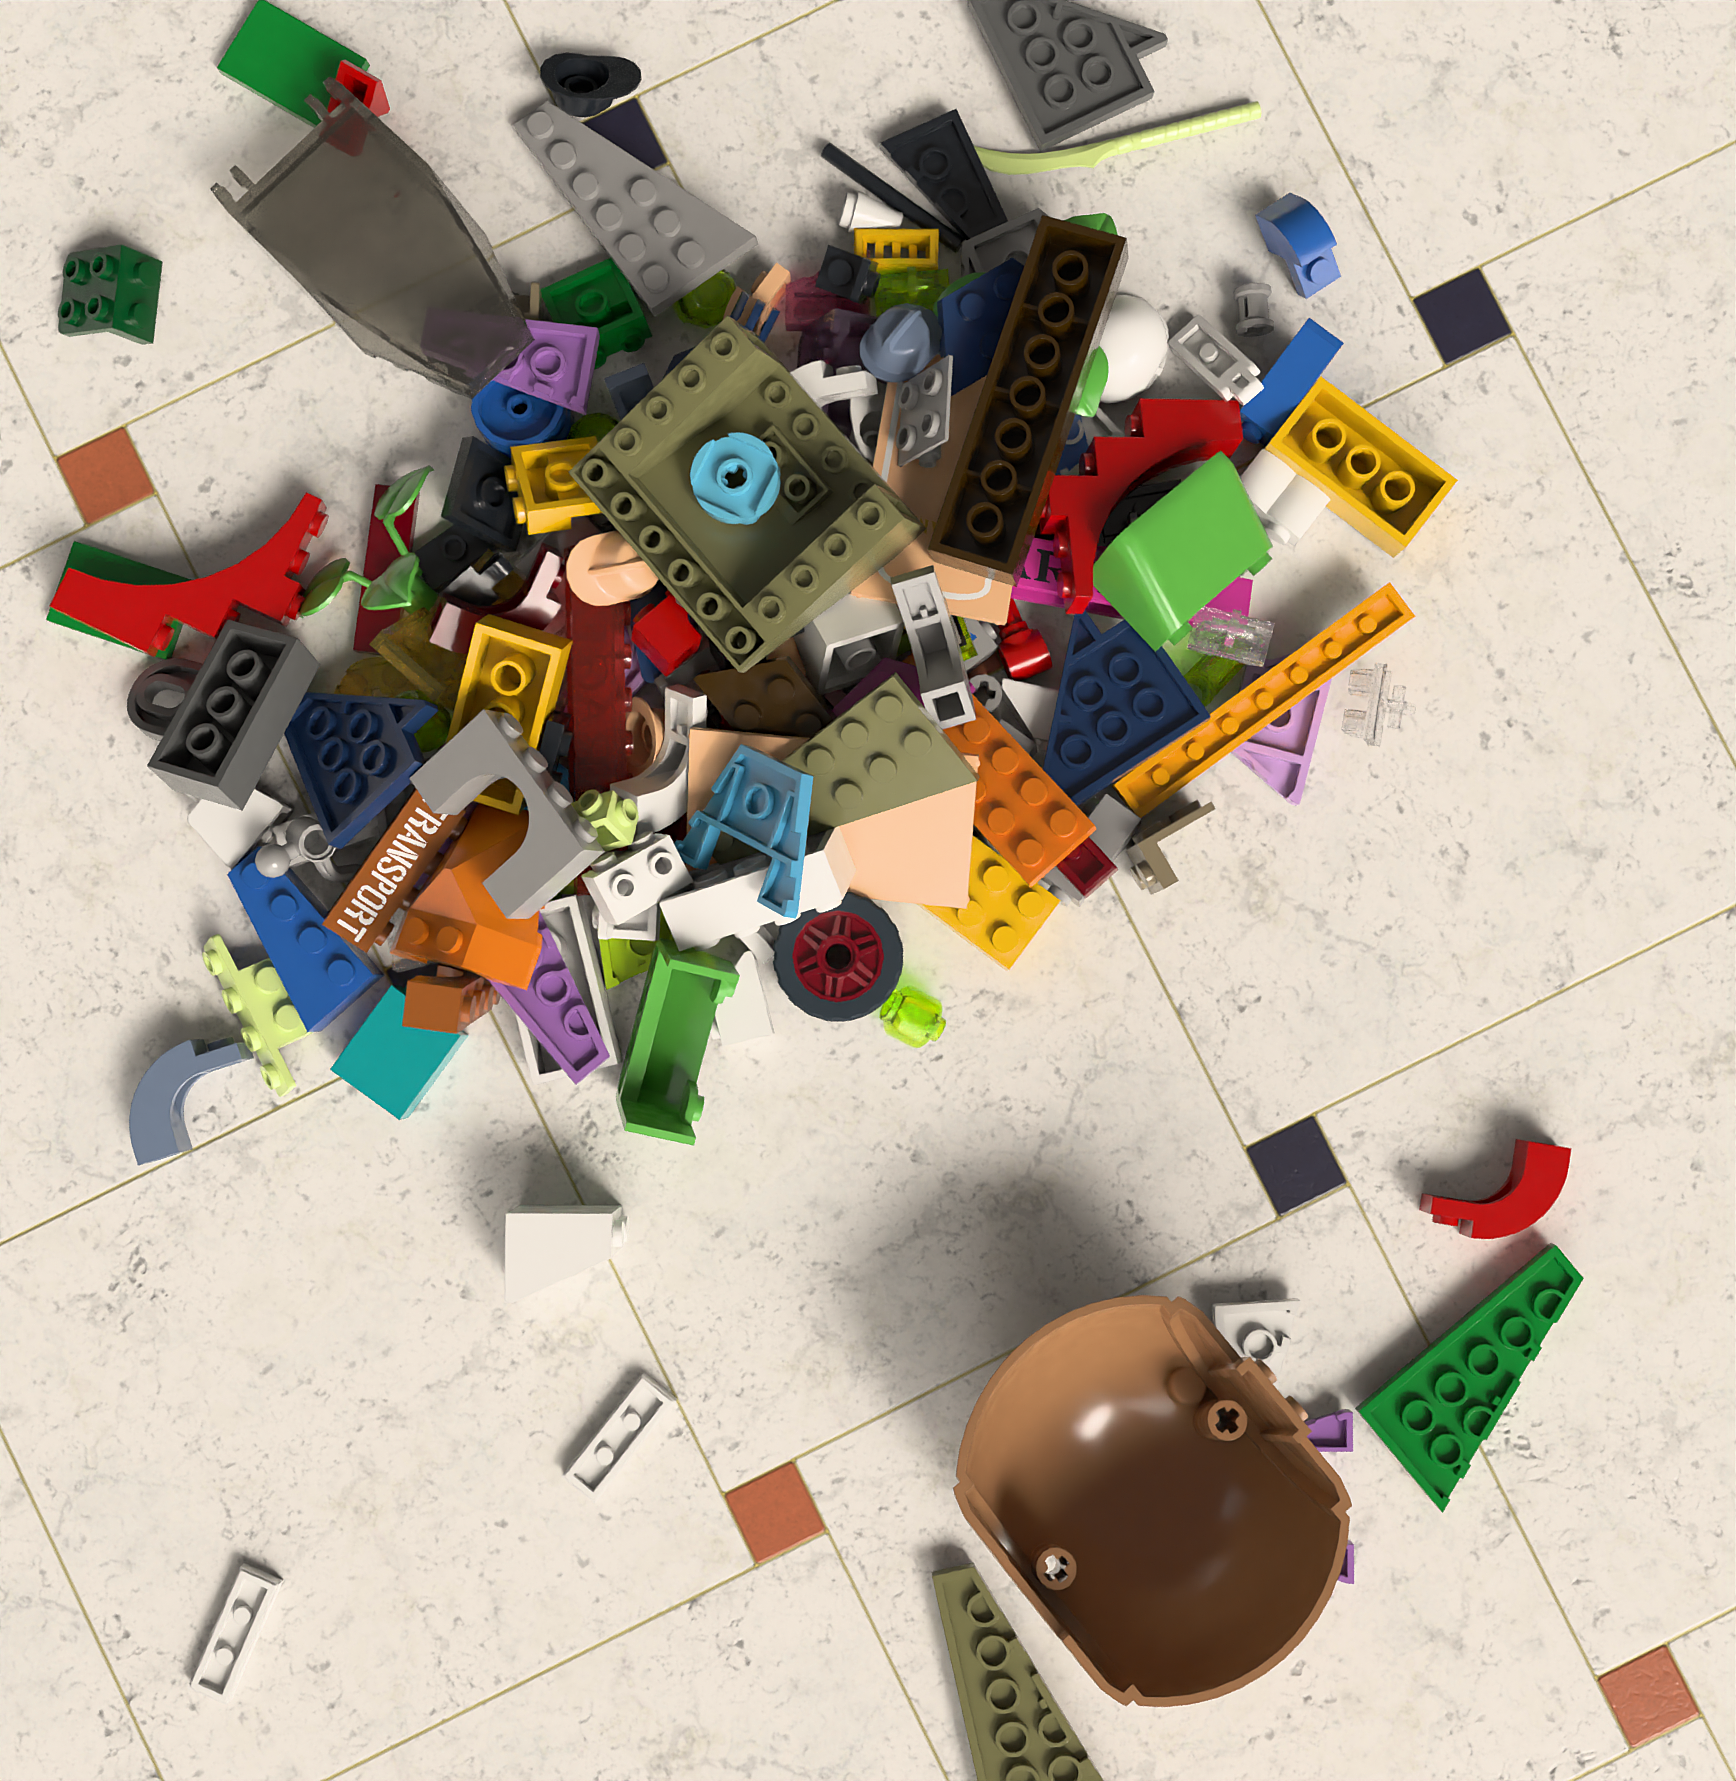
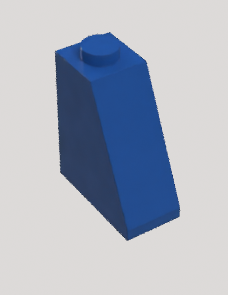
[1240,318,1344,447]

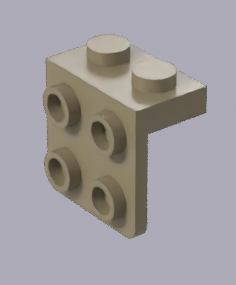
[1126,799,1216,895]

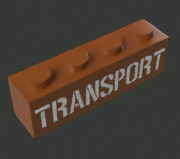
[322,787,469,953]

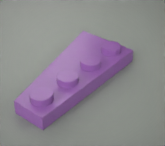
[420,308,600,415]
[486,911,610,1085]

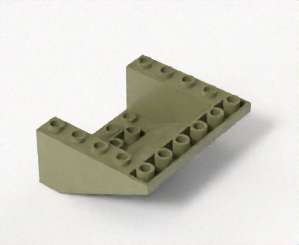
[568,316,926,673]

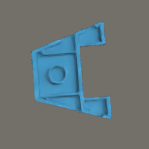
[674,744,813,919]

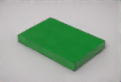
[217,0,370,132]
[46,541,191,660]

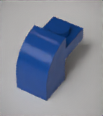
[1255,192,1341,299]

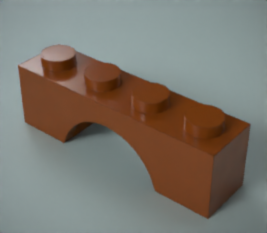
[402,964,501,1034]

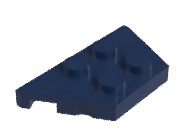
[937,257,1024,396]

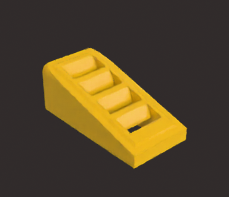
[854,228,939,281]

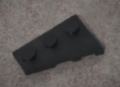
[880,108,1008,240]

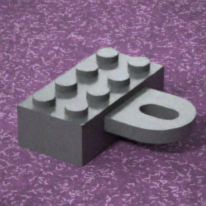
[127,620,321,811]

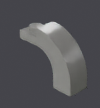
[891,565,976,729]

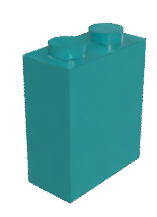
[330,985,469,1120]

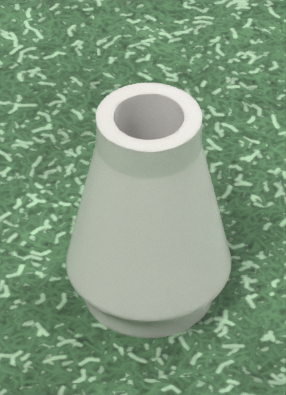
[838,191,903,233]

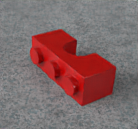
[631,590,702,677]

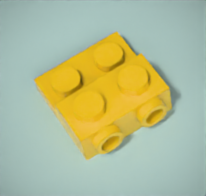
[504,436,603,535]

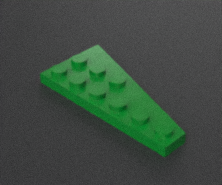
[1355,1243,1584,1513]

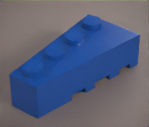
[227,846,384,1032]

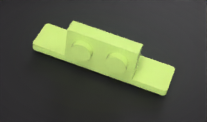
[202,934,313,1097]

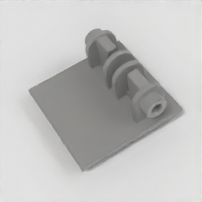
[896,355,953,468]

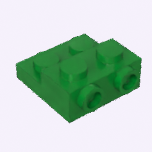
[541,258,653,370]

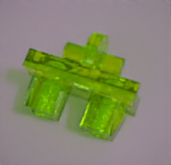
[874,266,950,319]

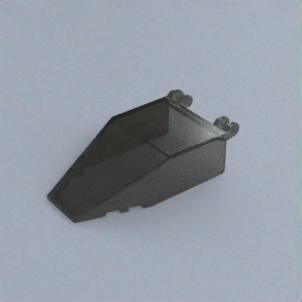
[210,77,535,399]

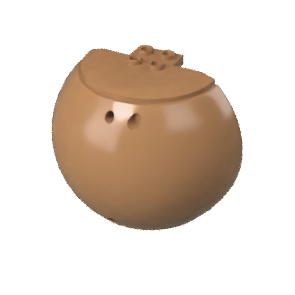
[953,1295,1352,1707]

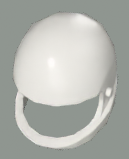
[1099,295,1169,404]

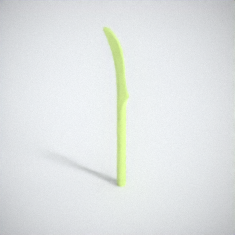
[974,101,1261,175]

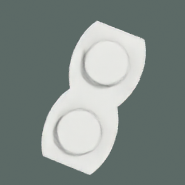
[1240,448,1331,546]

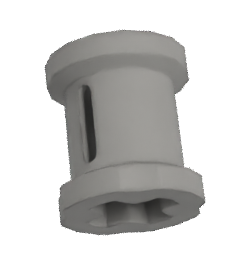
[1233,283,1274,337]
[969,674,1002,713]

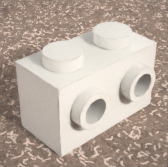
[581,831,693,925]

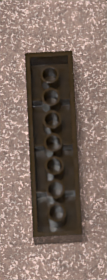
[928,215,1129,587]

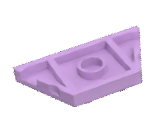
[1231,654,1332,806]

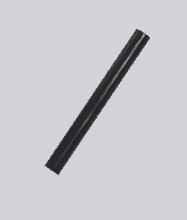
[821,142,965,253]

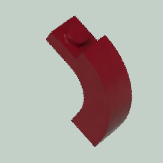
[426,542,565,655]

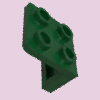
[58,244,163,345]

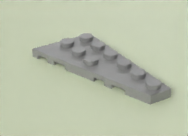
[513,101,758,317]

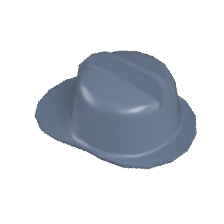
[860,303,942,383]

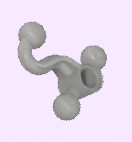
[255,816,361,903]

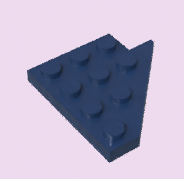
[1043,610,1211,806]
[284,692,439,849]

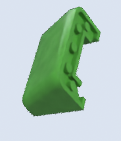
[1093,451,1273,652]

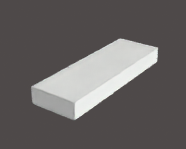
[561,1372,677,1504]
[187,1563,283,1705]

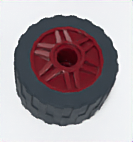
[773,892,904,1022]

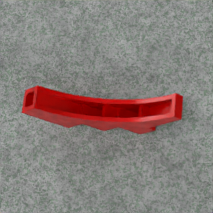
[1040,398,1243,614]
[49,492,329,658]

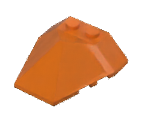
[389,803,545,990]

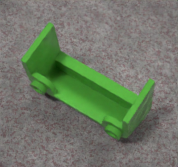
[616,937,740,1146]

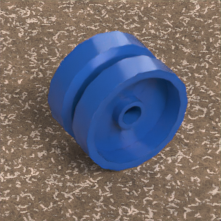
[471,377,575,458]

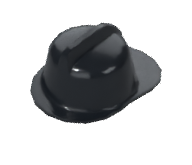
[540,52,642,118]

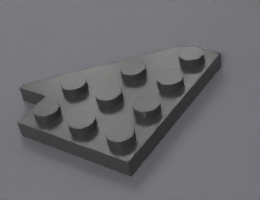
[968,0,1168,152]

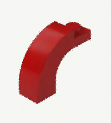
[1419,1139,1572,1239]

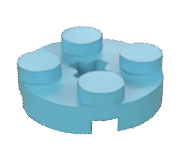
[690,432,781,525]

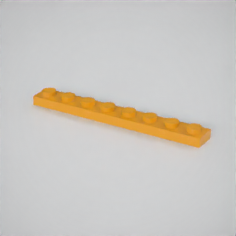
[1112,582,1415,818]

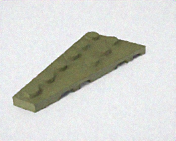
[712,672,979,865]
[931,1562,1104,1781]

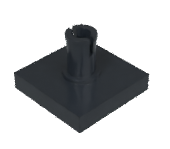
[440,436,523,553]

